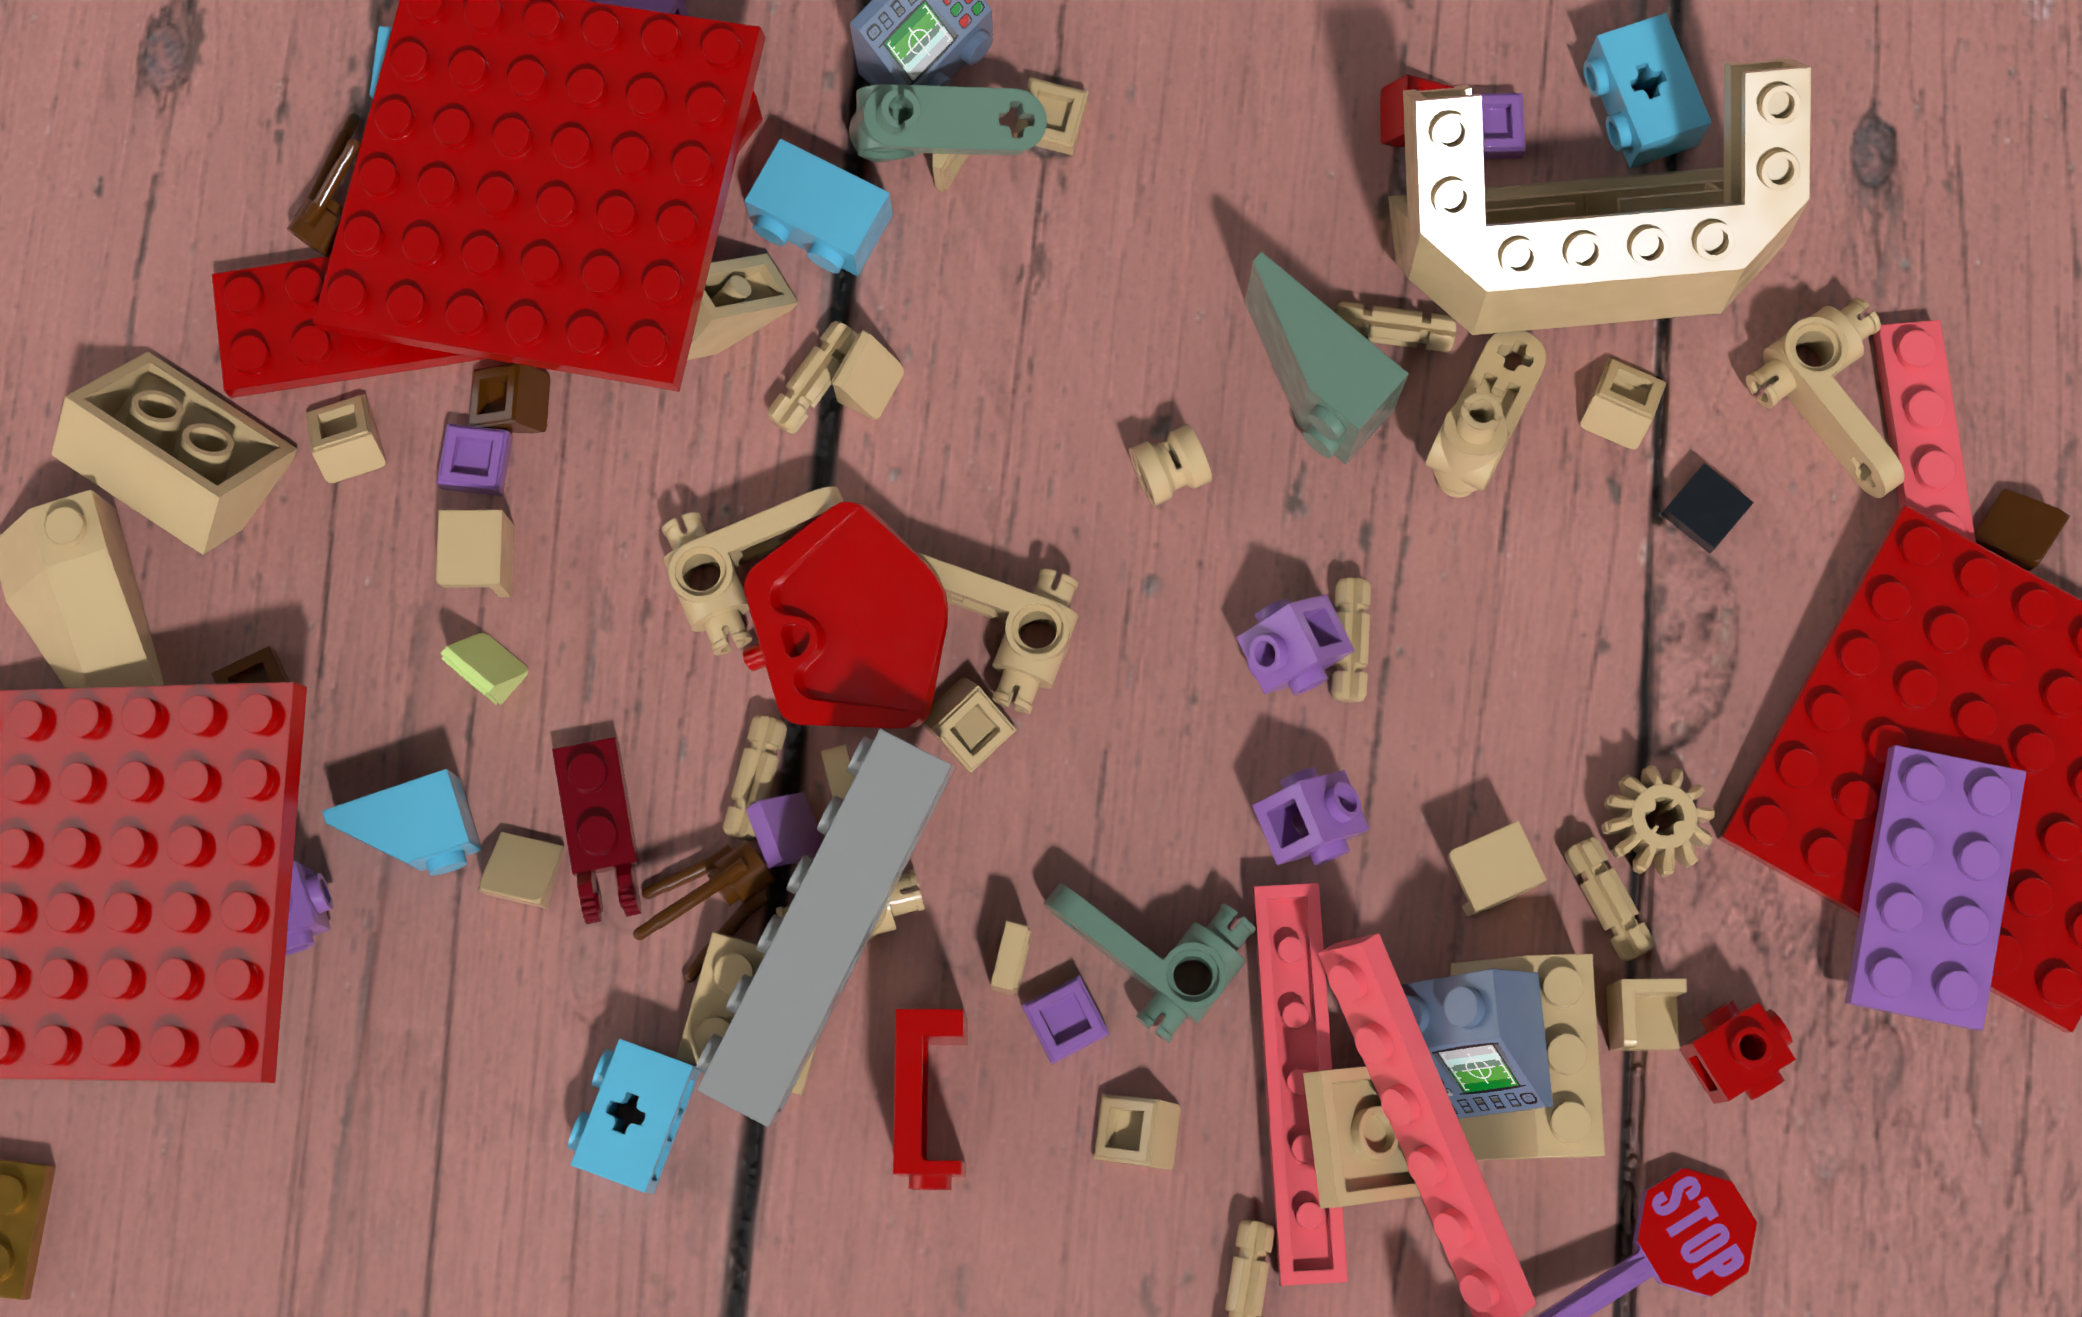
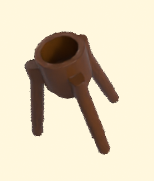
[286,113,360,257]
[633,840,775,983]

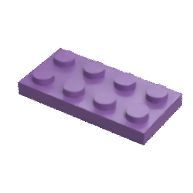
[1844,745,2026,1031]

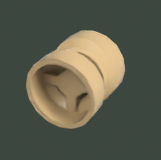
[1129,424,1212,506]

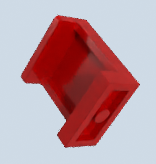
[893,1009,968,1190]

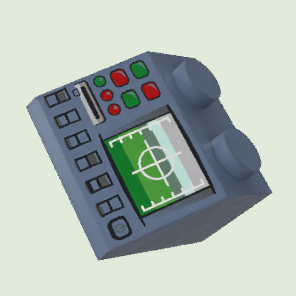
[850,0,993,86]
[1401,969,1553,1119]

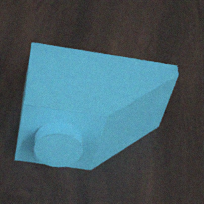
[322,769,482,876]

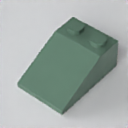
[1245,251,1409,464]

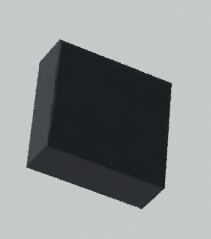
[1661,463,1754,554]

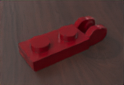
[552,737,642,925]

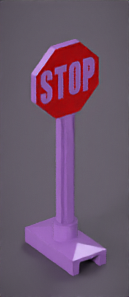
[1534,1168,1757,1317]

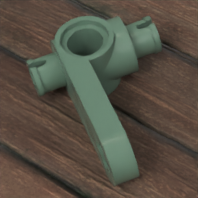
[849,84,1047,163]
[1043,883,1256,1043]

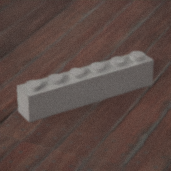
[695,729,956,1127]

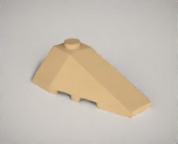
[0,489,165,688]

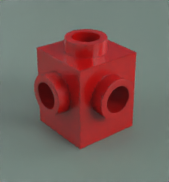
[1679,1000,1796,1104]

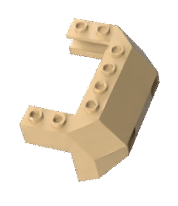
[1388,57,1811,335]

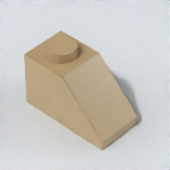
[687,253,799,360]

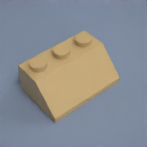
[51,352,297,555]
[1449,954,1605,1161]

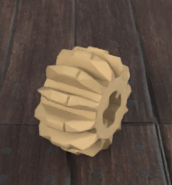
[1601,765,1715,877]

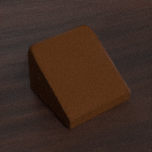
[469,363,550,434]
[1975,488,2070,571]

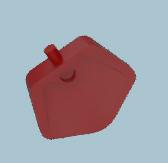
[743,502,949,729]

